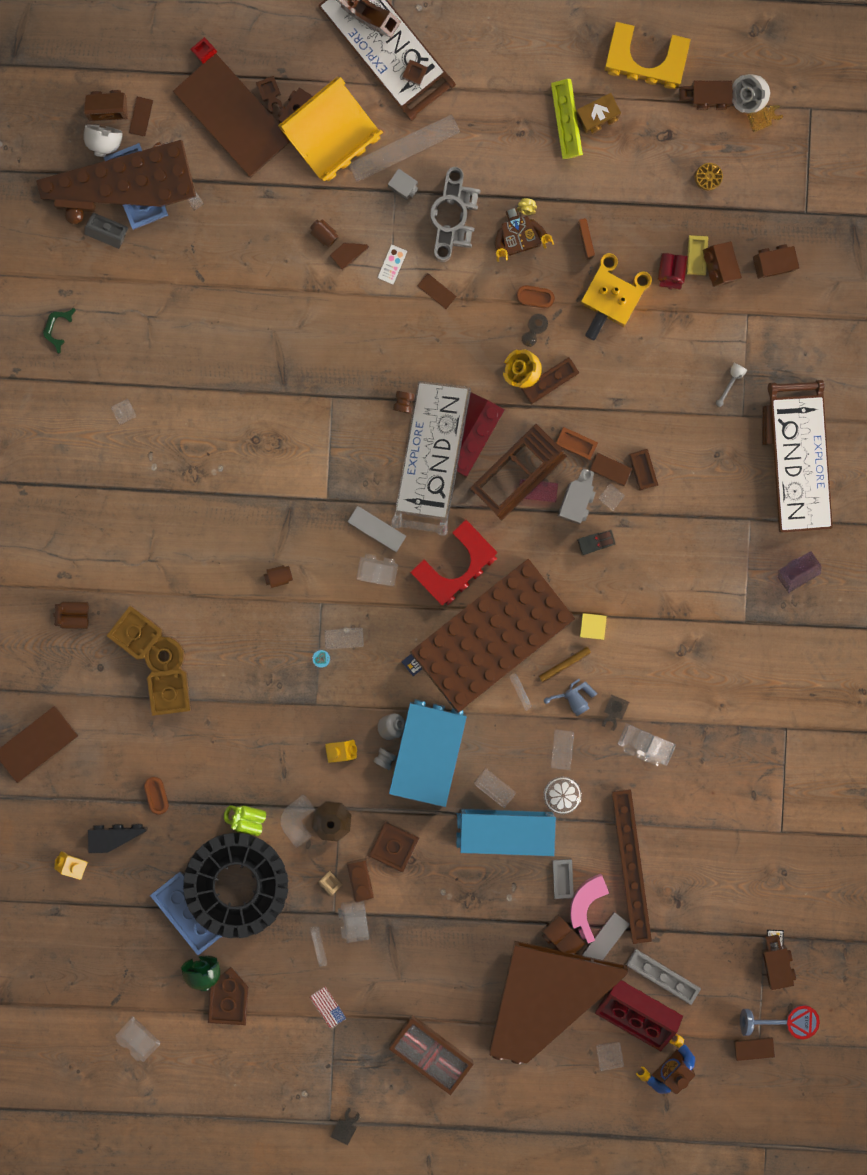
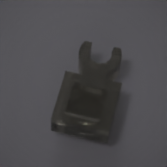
[602,694,629,731]
[331,1108,360,1145]

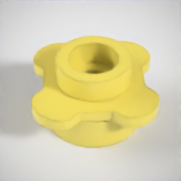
[517,198,537,215]

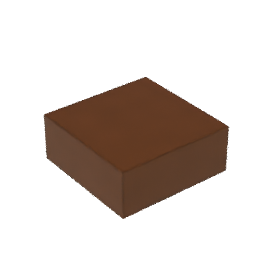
[402,60,428,86]

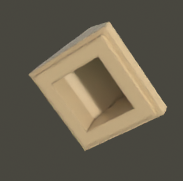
[318,871,342,896]

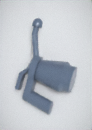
[544,679,597,716]

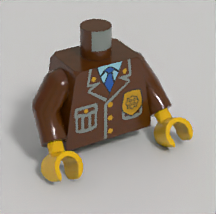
[494,208,554,262]

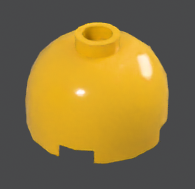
[503,349,542,388]

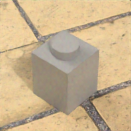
[388,168,419,200]

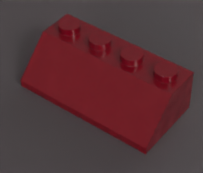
[455,392,505,478]
[595,980,683,1052]

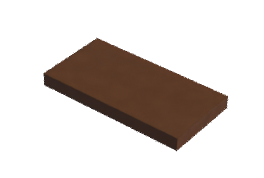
[0,706,78,783]

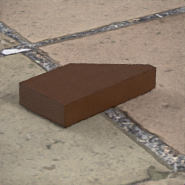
[330,243,369,270]

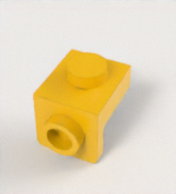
[325,740,357,763]
[54,851,88,880]

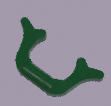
[43,308,76,354]

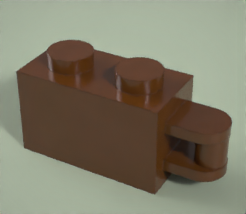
[679,80,732,110]
[762,934,796,990]

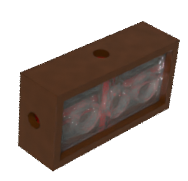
[389,1015,474,1095]

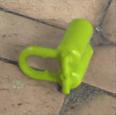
[224,805,266,836]

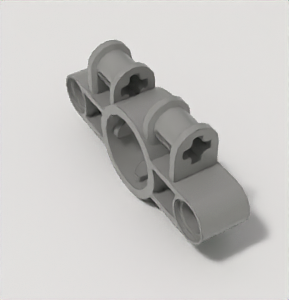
[431,167,481,262]

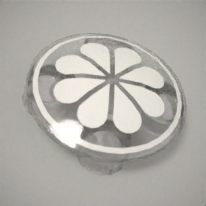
[544,776,582,815]

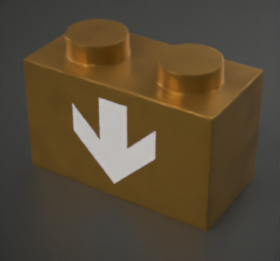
[576,93,621,134]

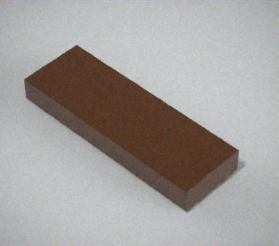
[521,357,579,405]

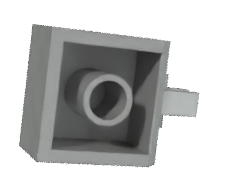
[557,469,596,524]

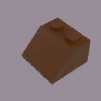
[84,90,128,121]

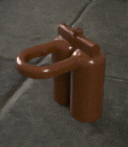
[53,602,89,629]

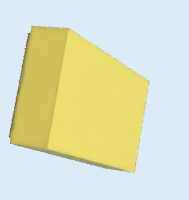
[686,235,708,276]

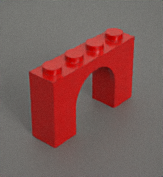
[410,520,498,606]

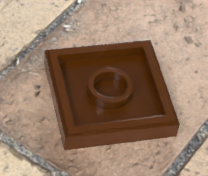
[369,821,419,873]

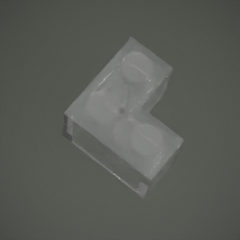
[617,723,676,766]

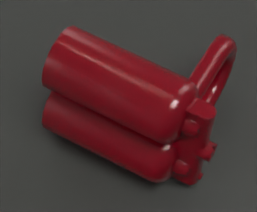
[658,253,688,290]

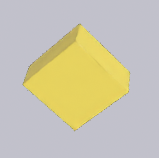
[580,613,607,640]

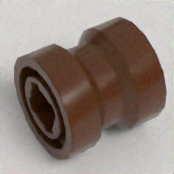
[393,391,415,414]

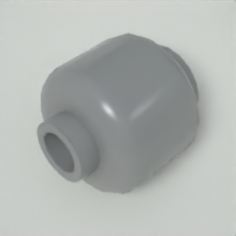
[378,714,405,740]

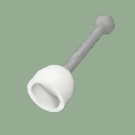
[716,363,747,407]

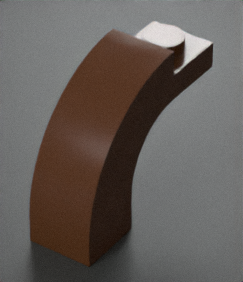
[336,0,401,38]

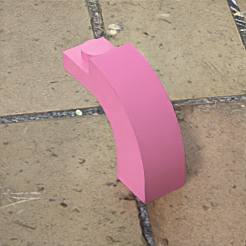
[570,873,609,943]

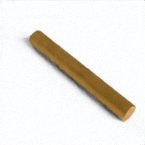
[539,646,591,683]

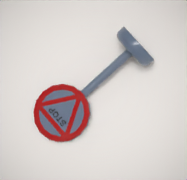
[740,1005,820,1040]

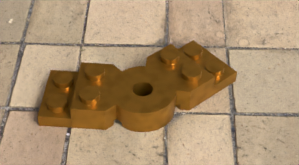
[107,605,191,716]

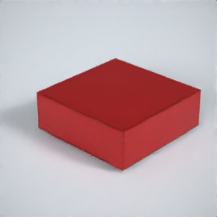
[190,37,217,64]

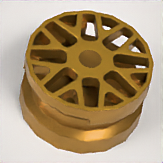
[694,163,723,191]

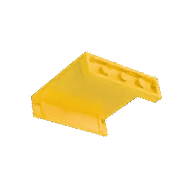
[278,77,383,181]

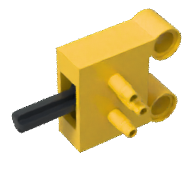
[580,253,652,341]

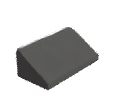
[84,213,128,249]

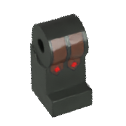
[577,530,616,555]

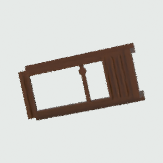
[469,424,567,521]

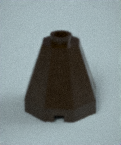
[312,801,352,841]

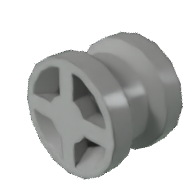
[373,748,397,770]

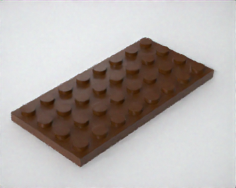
[410,559,575,713]

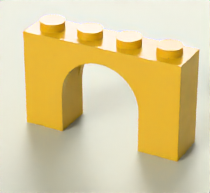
[604,22,691,89]

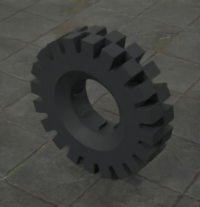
[183,833,288,938]

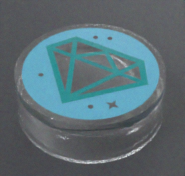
[312,649,331,668]

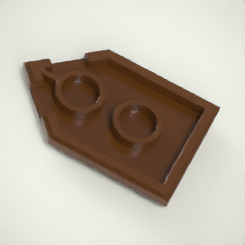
[208,967,249,1026]

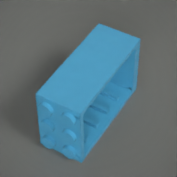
[389,699,467,807]
[456,809,556,856]

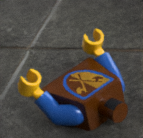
[636,1034,695,1094]

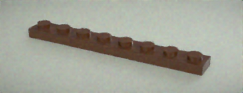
[612,789,652,944]

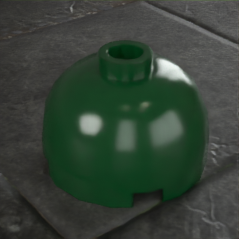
[181,956,220,991]

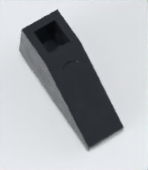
[88,824,148,853]

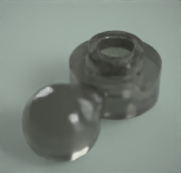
[522,314,548,347]

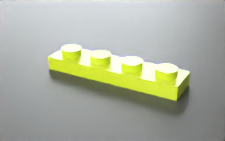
[551,79,583,159]

